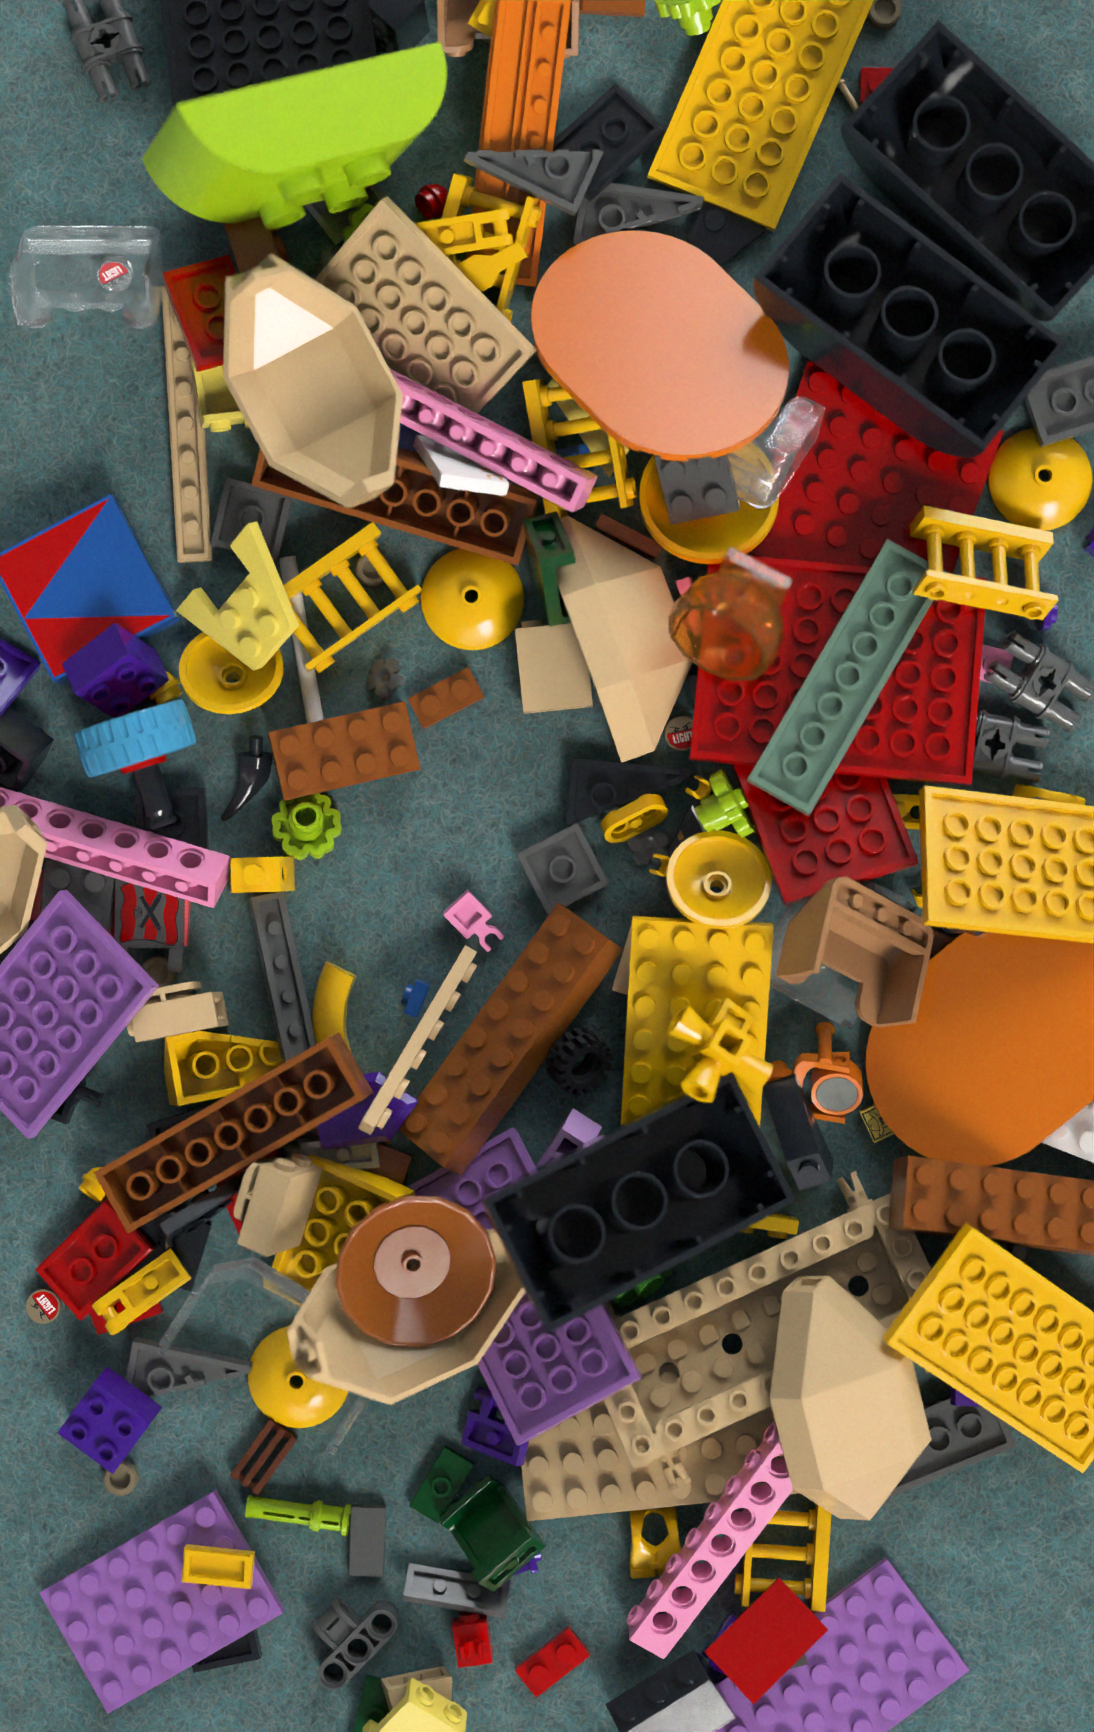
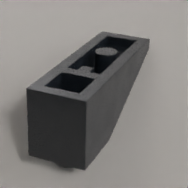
[763,1074,833,1191]

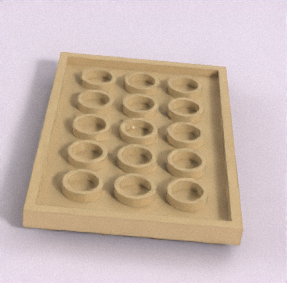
[315,196,537,414]

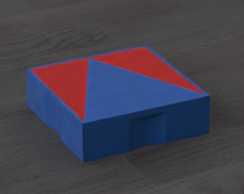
[0,494,182,684]

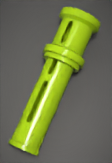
[245,1495,352,1536]

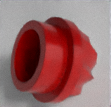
[414,184,448,219]

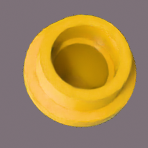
[149,672,183,705]
[78,1167,107,1203]

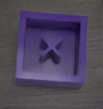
[62,623,169,719]
[57,1366,162,1474]

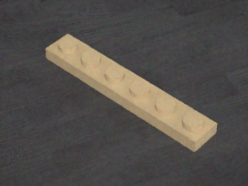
[359,945,478,1135]

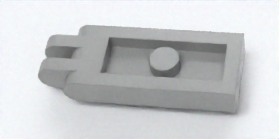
[284,1136,381,1169]

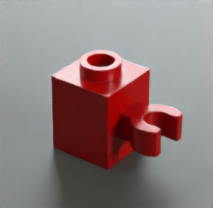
[452,1611,494,1668]

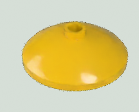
[988,428,1092,531]
[421,548,524,650]
[179,632,284,714]
[666,830,772,929]
[248,1325,348,1428]

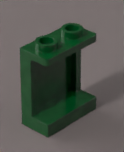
[523,511,576,627]
[438,1475,546,1592]

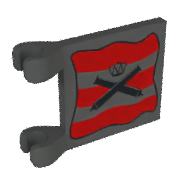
[114,878,185,973]

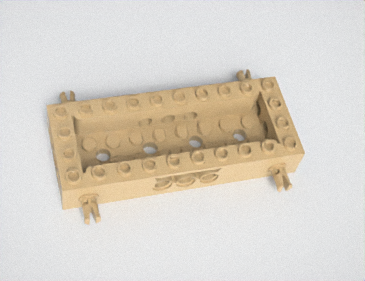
[603,1171,931,1490]

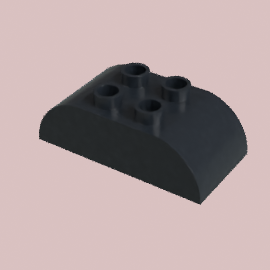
[841,20,1094,321]
[753,173,1068,458]
[481,1072,796,1333]

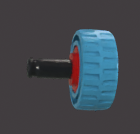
[74,699,196,829]

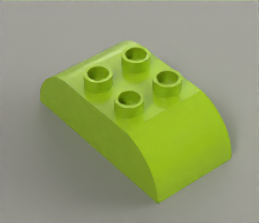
[141,42,447,230]

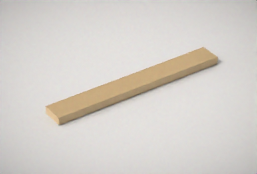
[161,286,213,563]

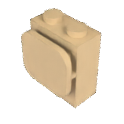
[515,620,593,714]
[127,981,229,1042]
[234,1153,323,1257]

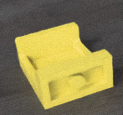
[190,355,250,432]
[362,1678,467,1732]

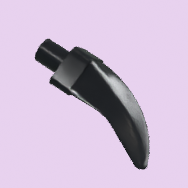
[221,735,273,821]

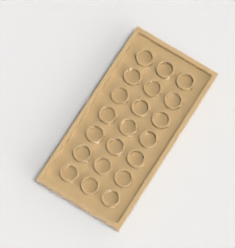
[521,1363,799,1521]

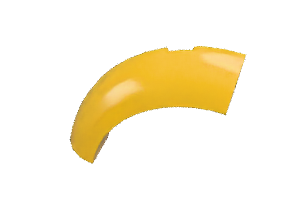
[312,961,391,1145]

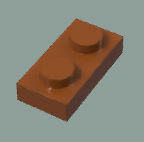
[408,667,485,730]

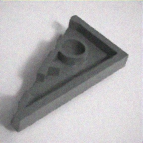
[463,150,603,216]
[573,183,704,247]
[126,1337,253,1397]

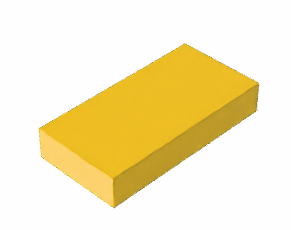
[182,1544,255,1589]

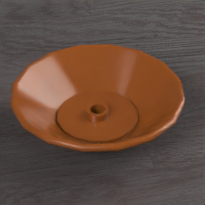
[335,1196,496,1347]

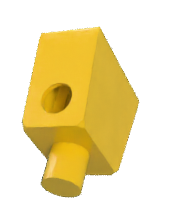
[229,856,295,893]

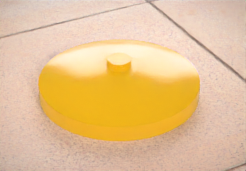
[639,441,779,564]

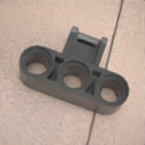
[311,1597,399,1690]

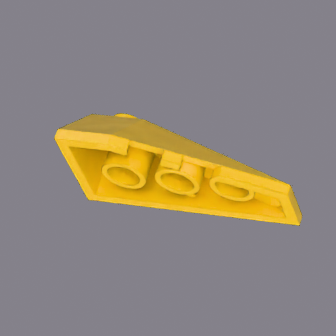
[164,1031,282,1106]

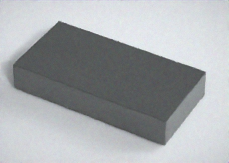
[349,1504,386,1577]

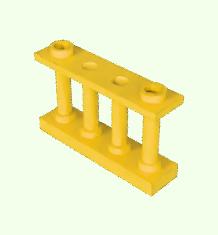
[441,174,542,322]
[522,379,637,518]
[910,506,1058,620]
[283,522,422,673]
[734,1503,831,1612]

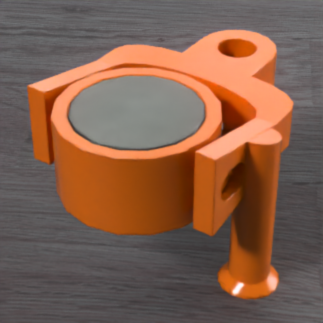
[766,1022,863,1124]

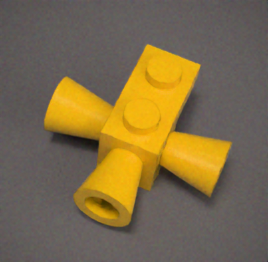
[666,998,773,1103]

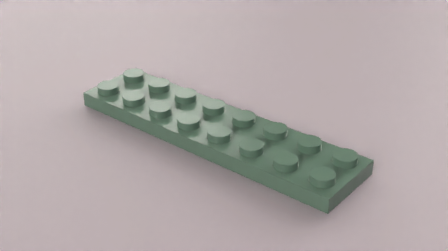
[747,539,948,816]

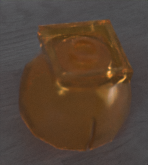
[668,546,793,681]

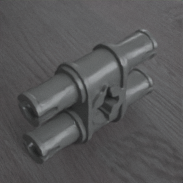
[62,0,152,103]
[984,630,1094,733]
[972,709,1050,783]

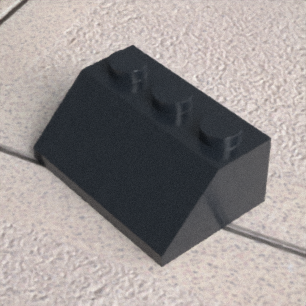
[369,0,430,55]
[0,707,54,793]
[605,1649,736,1732]

